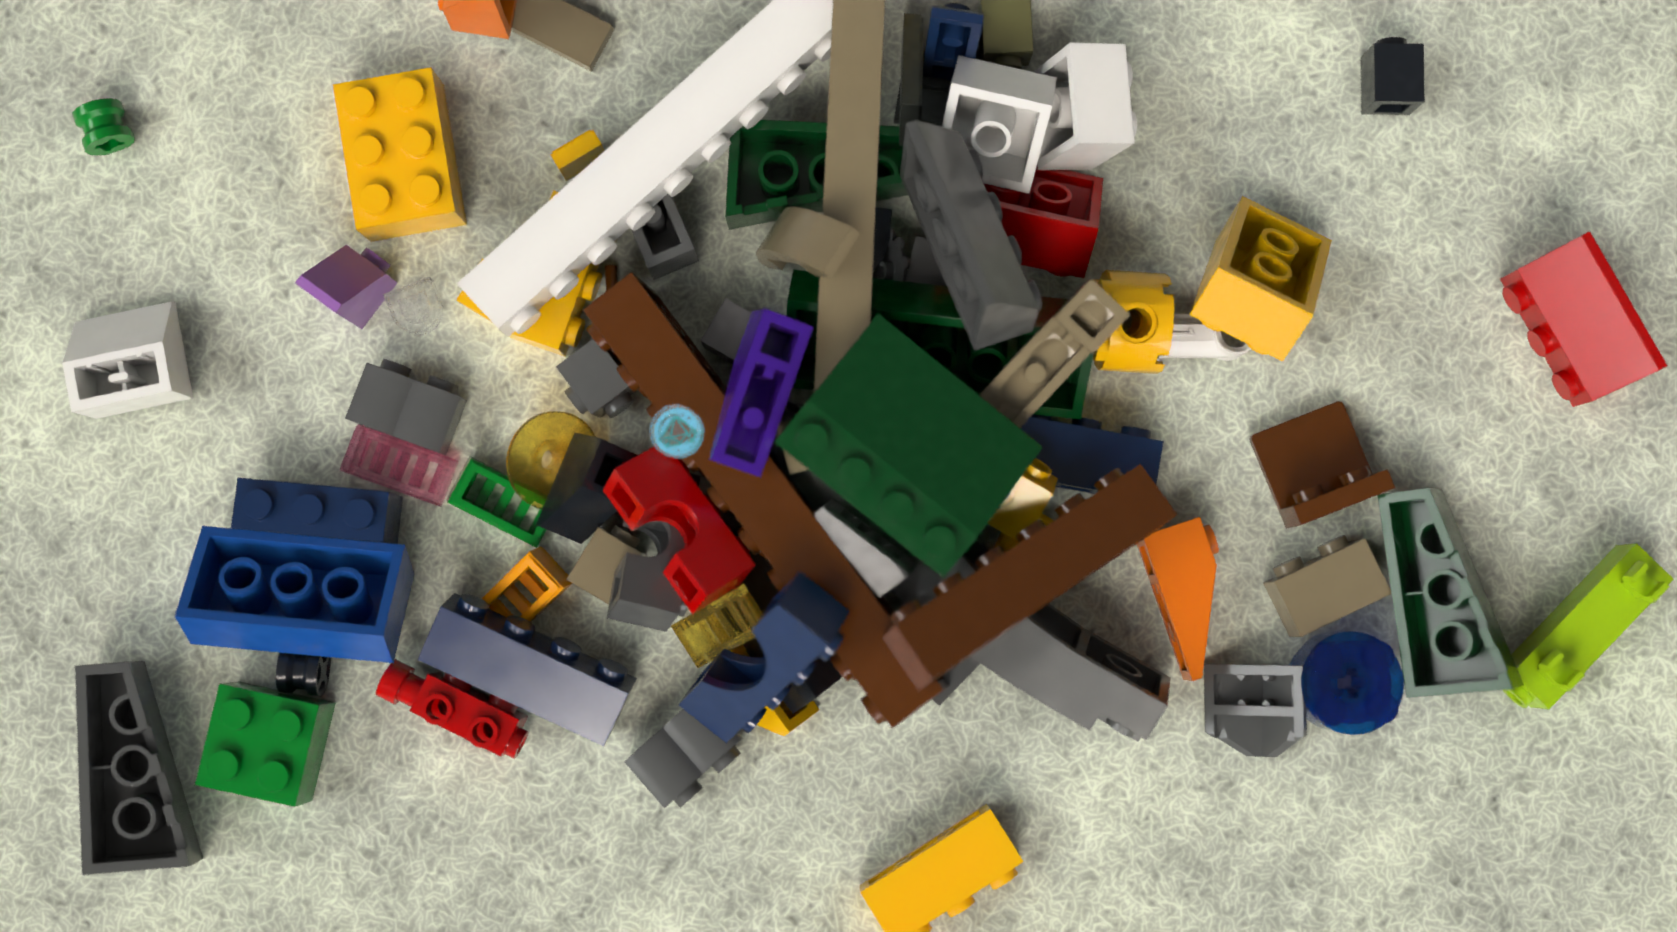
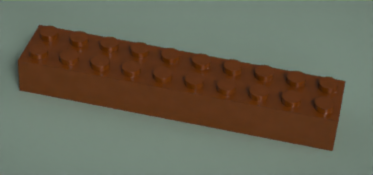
[583,272,950,728]

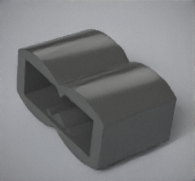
[345,358,467,456]
[624,709,743,808]

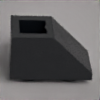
[536,432,638,544]

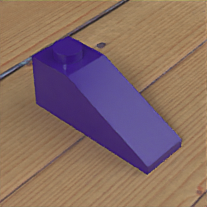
[709,308,813,477]

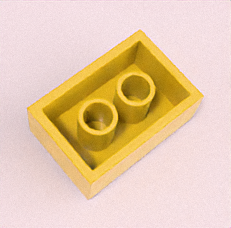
[333,67,467,242]
[1190,196,1332,361]

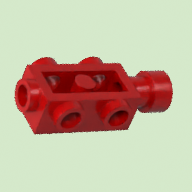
[376,659,529,759]

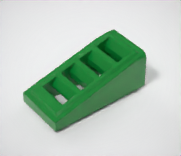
[446,456,547,548]

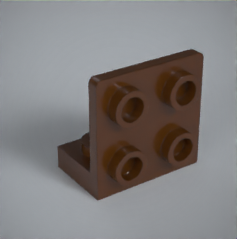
[1249,401,1395,529]

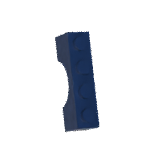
[679,571,850,743]

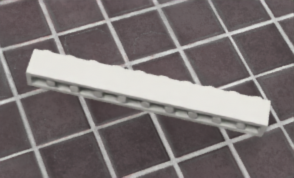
[457,0,833,337]

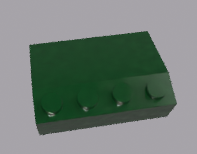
[775,313,1043,578]

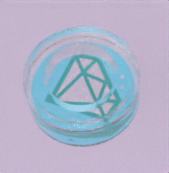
[649,404,705,458]

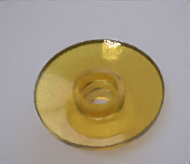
[506,411,596,509]

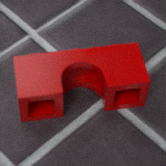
[603,441,755,614]

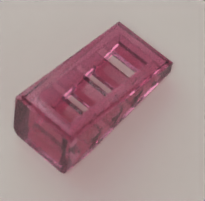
[340,424,459,507]

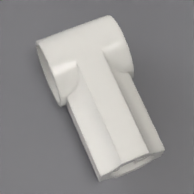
[1158,314,1251,361]

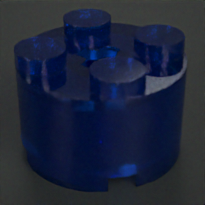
[1289,631,1404,735]

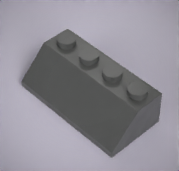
[900,120,1042,350]

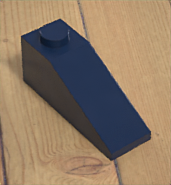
[923,3,984,81]

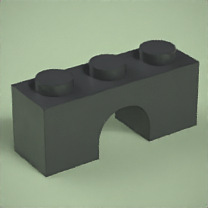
[607,473,701,632]

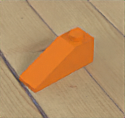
[1137,517,1219,681]

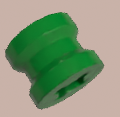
[72,98,135,156]

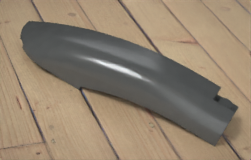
[770,402,1171,742]

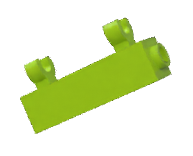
[1503,543,1674,710]

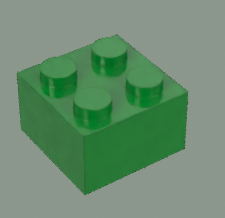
[195,681,336,807]

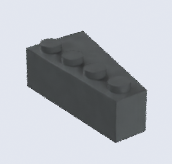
[75,661,203,875]

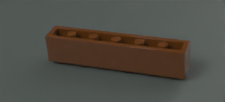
[882,464,1177,691]

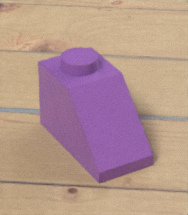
[295,245,398,329]

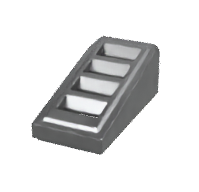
[814,499,918,598]

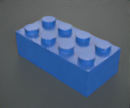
[174,526,414,663]

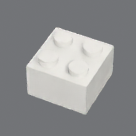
[1034,43,1137,170]
[942,55,1057,193]

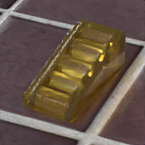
[671,584,763,668]

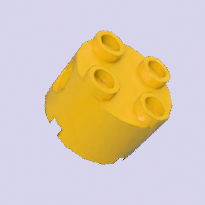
[1093,270,1174,374]

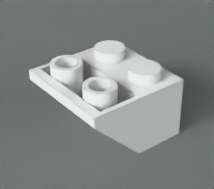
[62,301,193,419]

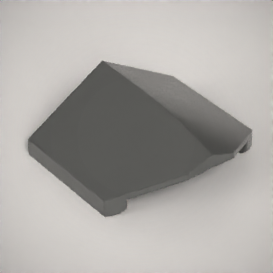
[1204,664,1307,757]

